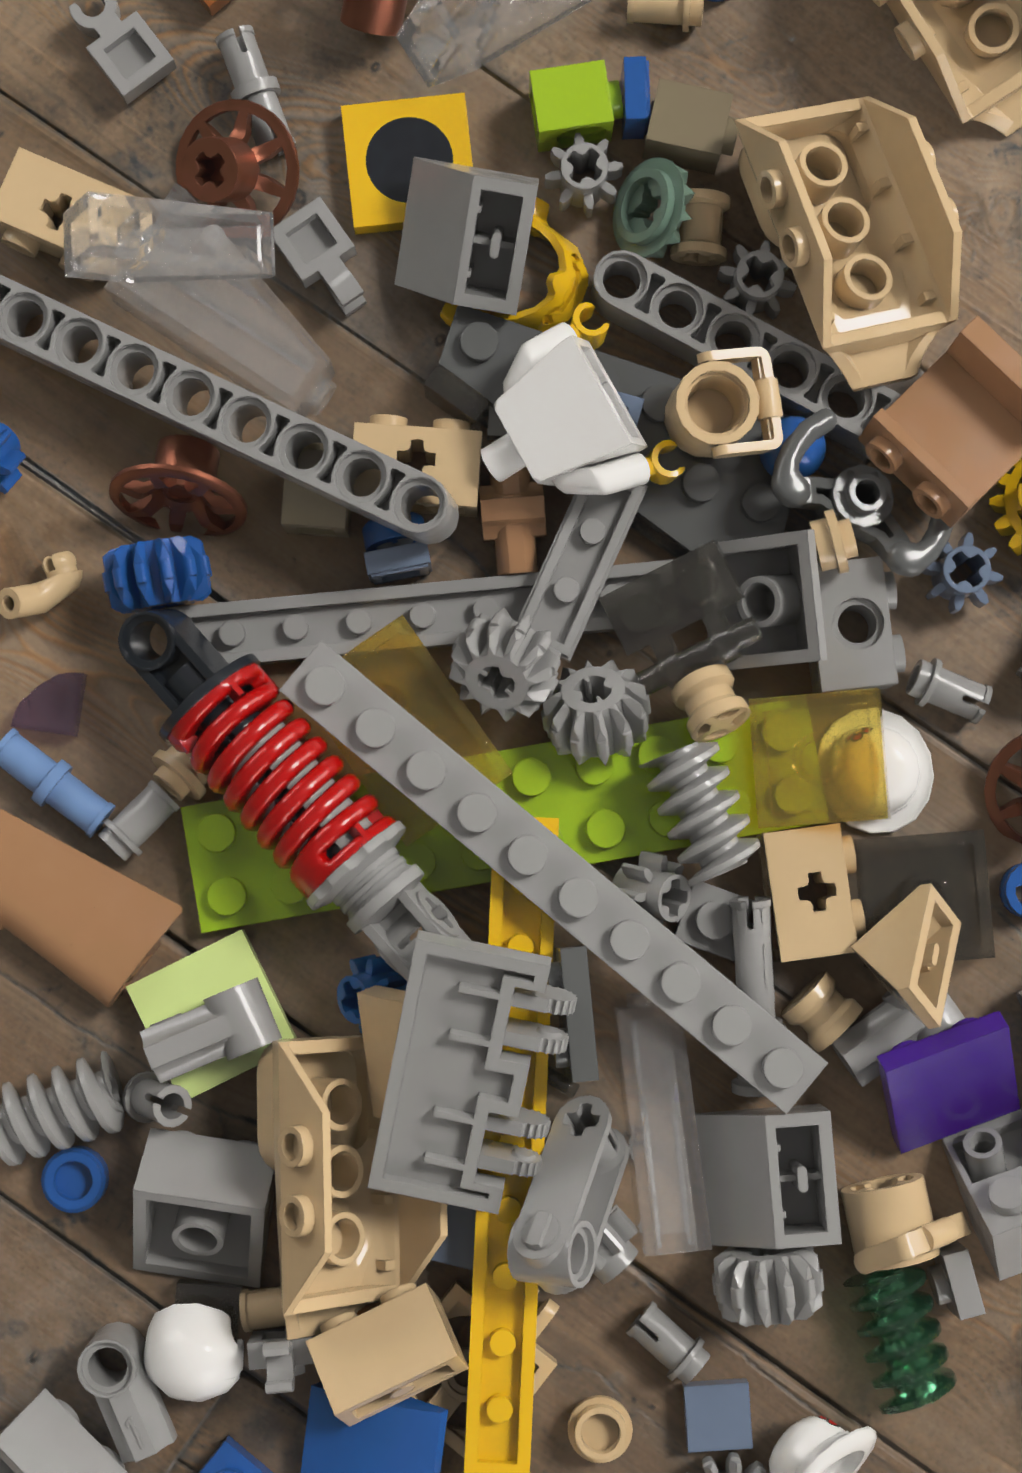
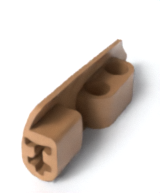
[0,808,183,1008]

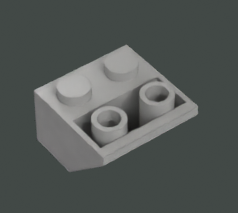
[394,157,539,315]
[692,1104,842,1249]
[942,1108,1022,1281]

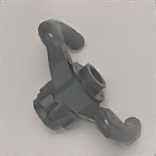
[771,408,953,577]

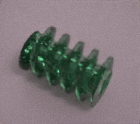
[843,1265,957,1414]

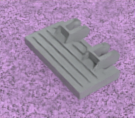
[367,930,577,1214]

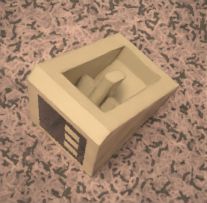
[851,883,961,1029]

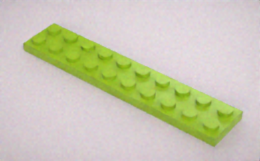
[180,696,830,933]

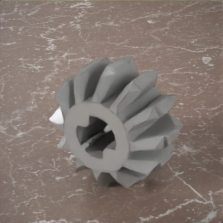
[449,607,562,722]
[541,659,651,766]
[712,1246,825,1328]

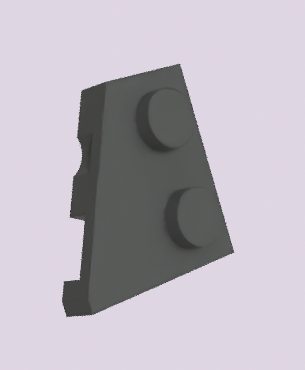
[547,945,599,1083]

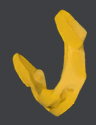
[440,197,589,332]

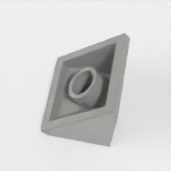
[698,529,828,670]

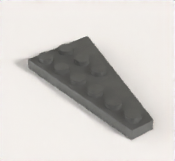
[438,306,791,564]

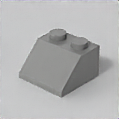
[133,1128,276,1288]
[0,1388,128,1473]

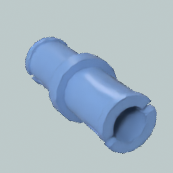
[0,728,115,838]

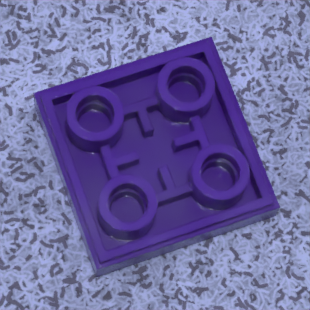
[877,1011,1020,1154]

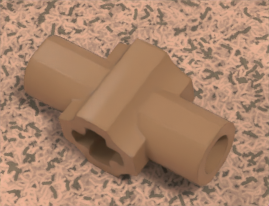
[479,467,547,576]

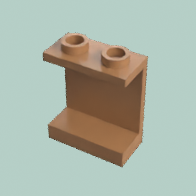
[858,315,1022,528]

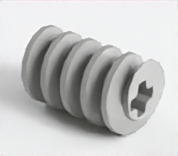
[639,742,760,886]
[0,1050,125,1166]

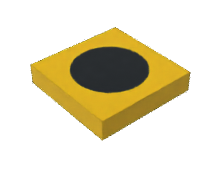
[341,92,473,235]

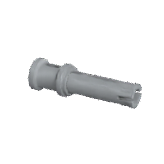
[730,896,786,1097]

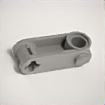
[507,1095,630,1295]

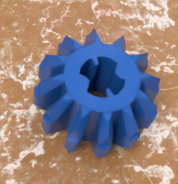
[102,536,212,614]

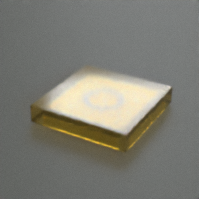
[748,688,891,828]

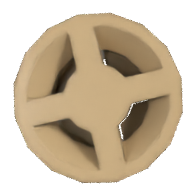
[671,664,751,742]
[781,971,863,1053]

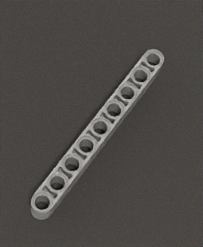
[0,275,459,545]

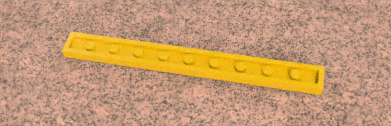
[464,817,559,1473]

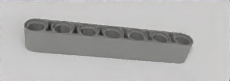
[591,250,901,459]

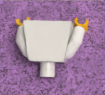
[481,302,685,495]

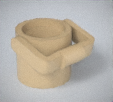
[664,347,784,459]
[840,1173,972,1275]

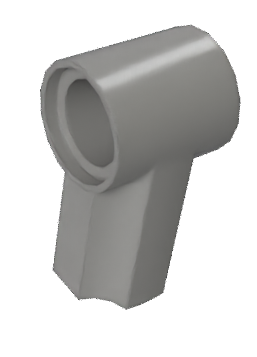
[140,977,282,1084]
[831,991,965,1087]
[77,1322,178,1463]

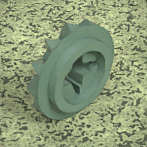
[613,157,695,259]

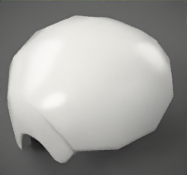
[144,1303,244,1402]

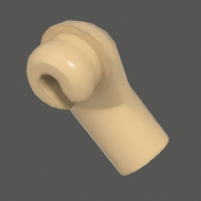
[0,551,83,620]

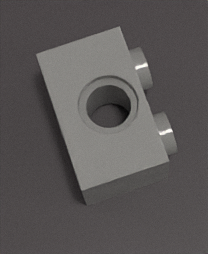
[809,556,906,698]

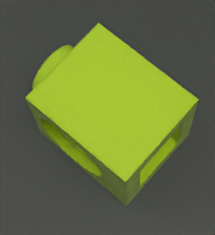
[529,60,623,152]

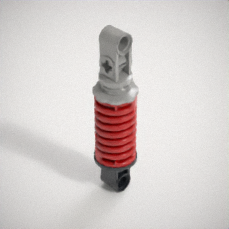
[118,609,472,982]

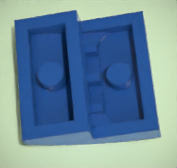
[300,1382,448,1473]

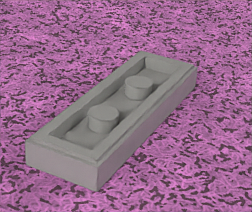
[518,484,648,663]

